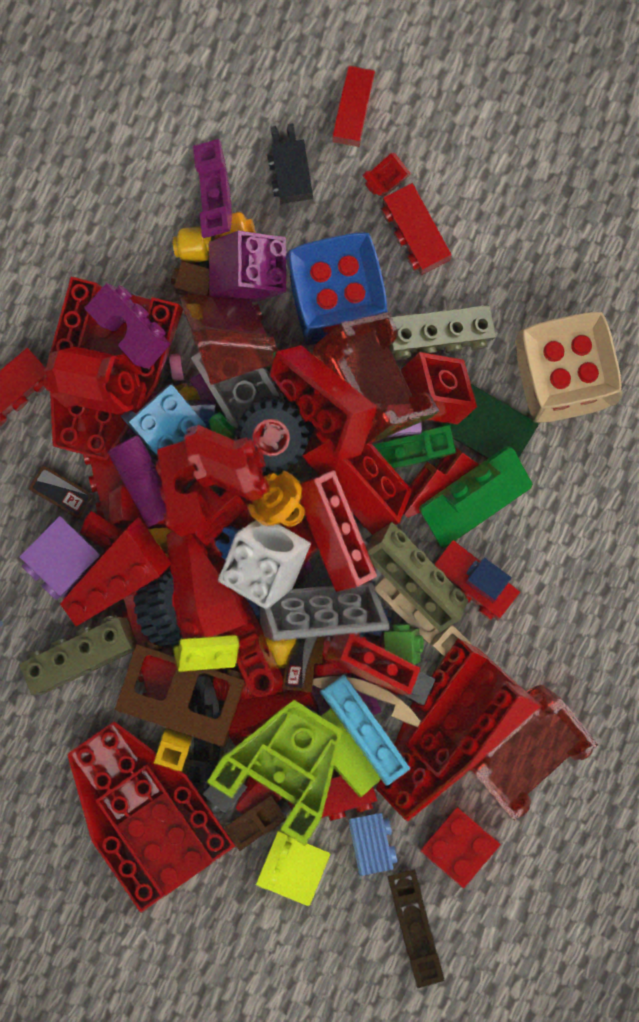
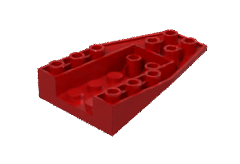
[48,276,183,461]
[376,638,541,822]
[67,721,236,913]

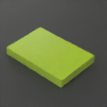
[321,708,381,797]

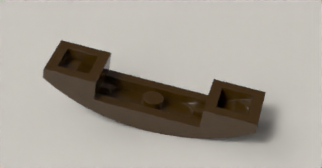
[387,869,445,989]

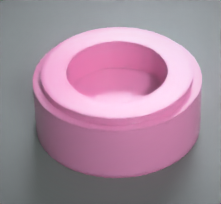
[169,353,184,382]

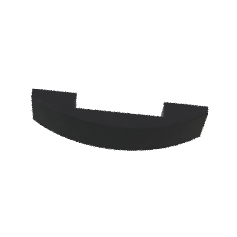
[185,675,220,791]

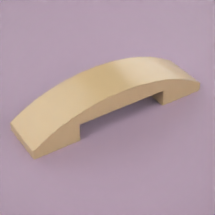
[374,576,471,657]
[313,676,420,727]

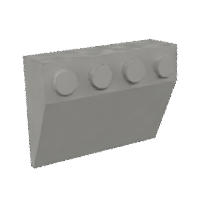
[260,582,389,640]

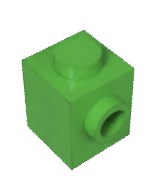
[384,623,424,665]

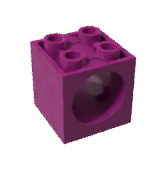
[209,231,286,302]

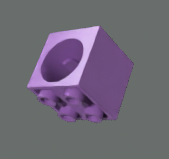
[20,516,101,601]

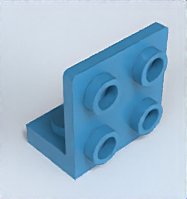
[120,384,206,459]

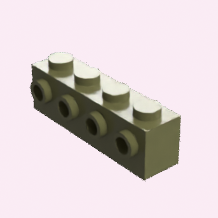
[377,305,496,360]
[366,522,469,632]
[19,615,138,695]

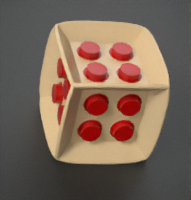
[515,312,622,423]

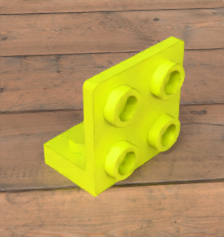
[256,831,330,906]

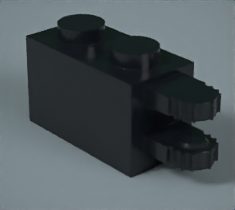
[267,123,313,204]

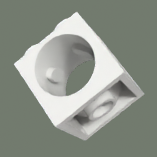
[218,520,311,609]

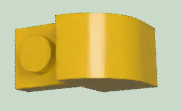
[154,728,193,771]

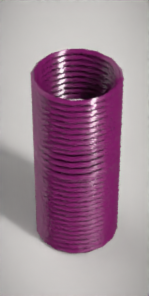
[107,435,167,527]

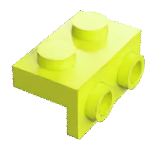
[174,635,239,671]

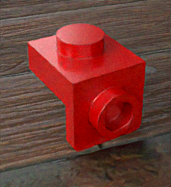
[362,153,411,196]

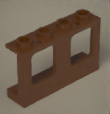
[114,642,247,747]

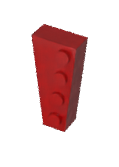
[270,345,377,461]
[60,517,172,626]

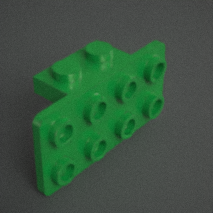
[419,446,533,548]

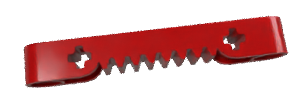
[200,534,283,697]

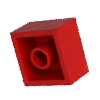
[401,352,477,424]
[419,807,501,889]

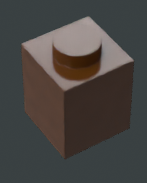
[171,261,209,302]

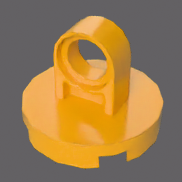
[248,471,305,526]

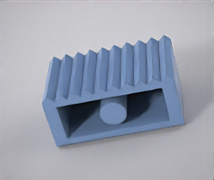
[348,813,398,876]

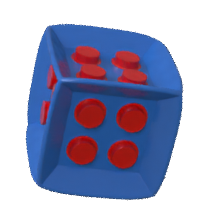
[286,233,390,345]

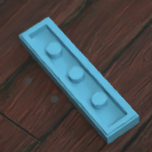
[320,675,410,786]

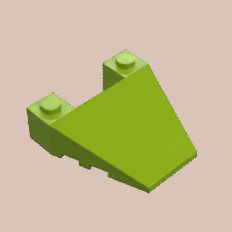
[207,700,343,846]

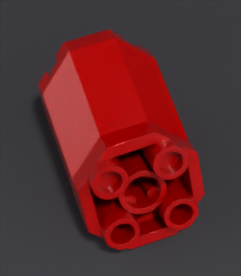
[43,347,147,414]
[184,425,270,501]

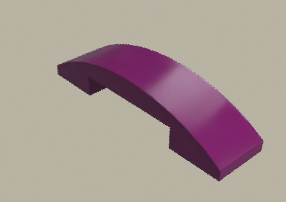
[193,139,232,238]

